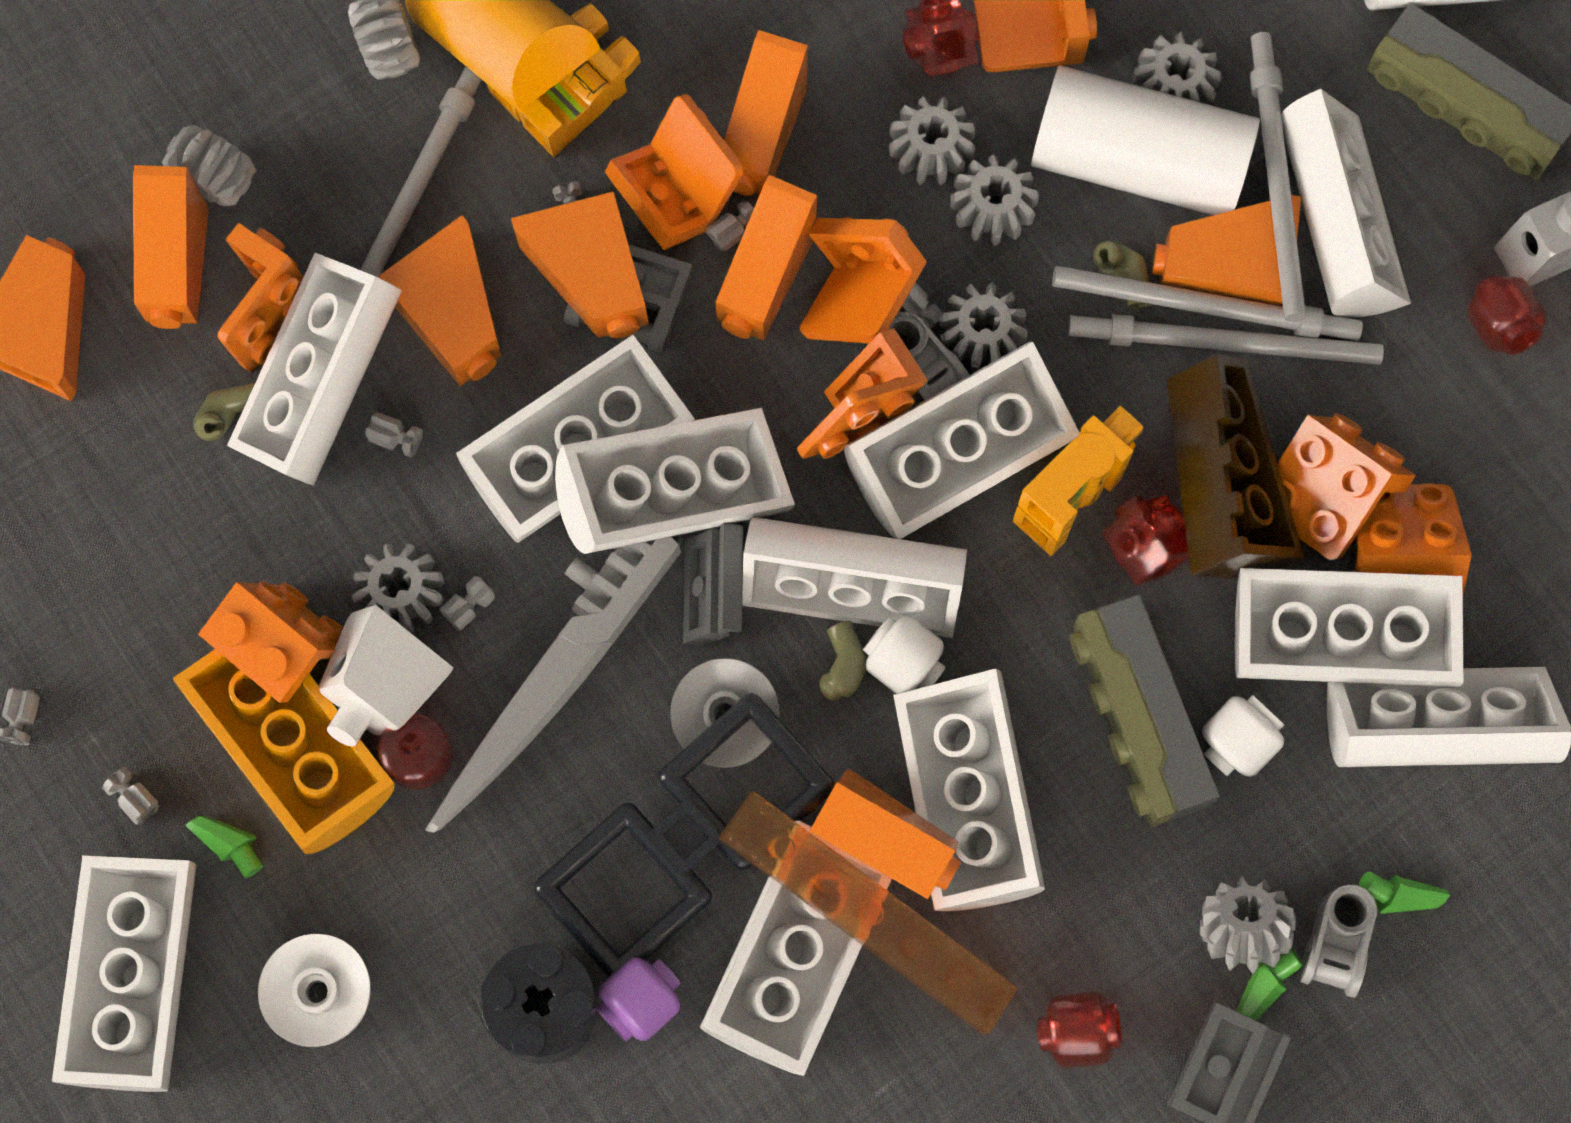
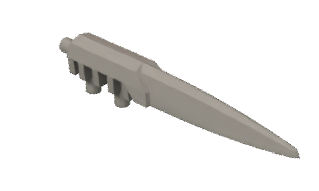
[425,536,681,833]

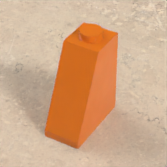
[724,30,808,196]
[133,165,209,329]
[716,175,817,341]
[511,192,649,338]
[1151,195,1302,306]
[378,215,502,387]
[0,235,85,401]
[810,768,962,899]

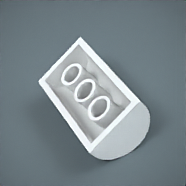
[1031,65,1260,215]
[1281,89,1411,318]
[227,253,402,486]
[456,335,695,543]
[844,342,1080,539]
[555,408,795,554]
[742,517,967,638]
[1234,568,1463,687]
[1327,667,1571,767]
[893,669,1045,911]
[700,821,892,1076]
[52,856,196,1092]

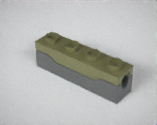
[1366,3,1571,181]
[1069,594,1220,828]

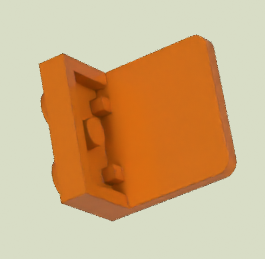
[973,0,1097,72]
[605,94,743,250]
[800,217,927,344]
[217,223,303,372]
[797,328,928,459]
[1277,413,1416,560]
[1354,483,1472,593]
[198,581,344,703]

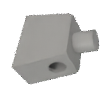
[1494,191,1571,291]

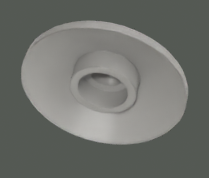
[670,658,780,768]

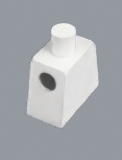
[319,605,453,746]

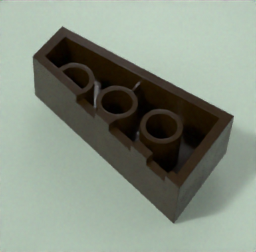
[1167,354,1304,579]

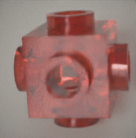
[902,0,979,77]
[1101,495,1189,586]

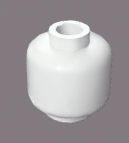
[863,615,946,694]
[1202,695,1284,777]

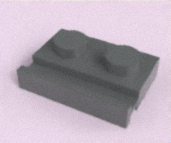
[683,522,743,647]
[1168,1002,1291,1123]

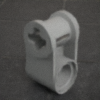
[889,312,969,406]
[1299,885,1377,998]

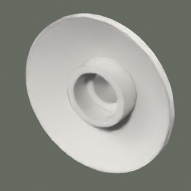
[258,934,371,1047]

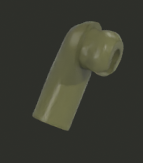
[1093,241,1153,310]
[193,382,256,441]
[819,620,867,701]

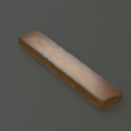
[718,792,1018,1035]

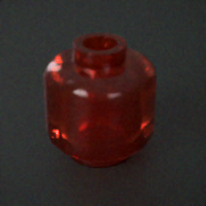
[1467,276,1547,355]
[377,713,453,790]
[1037,991,1122,1069]

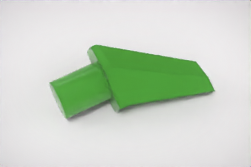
[185,815,264,879]
[1358,871,1450,914]
[1236,947,1304,1021]

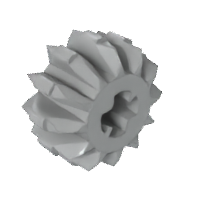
[348,0,420,80]
[1132,32,1221,105]
[889,96,975,186]
[162,125,256,206]
[950,154,1039,246]
[939,282,1028,373]
[352,543,444,634]
[1200,876,1296,974]

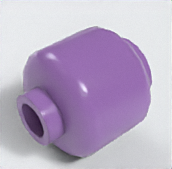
[596,957,681,1041]

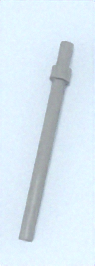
[1250,32,1306,322]
[360,66,482,277]
[1052,266,1363,341]
[1068,314,1384,365]

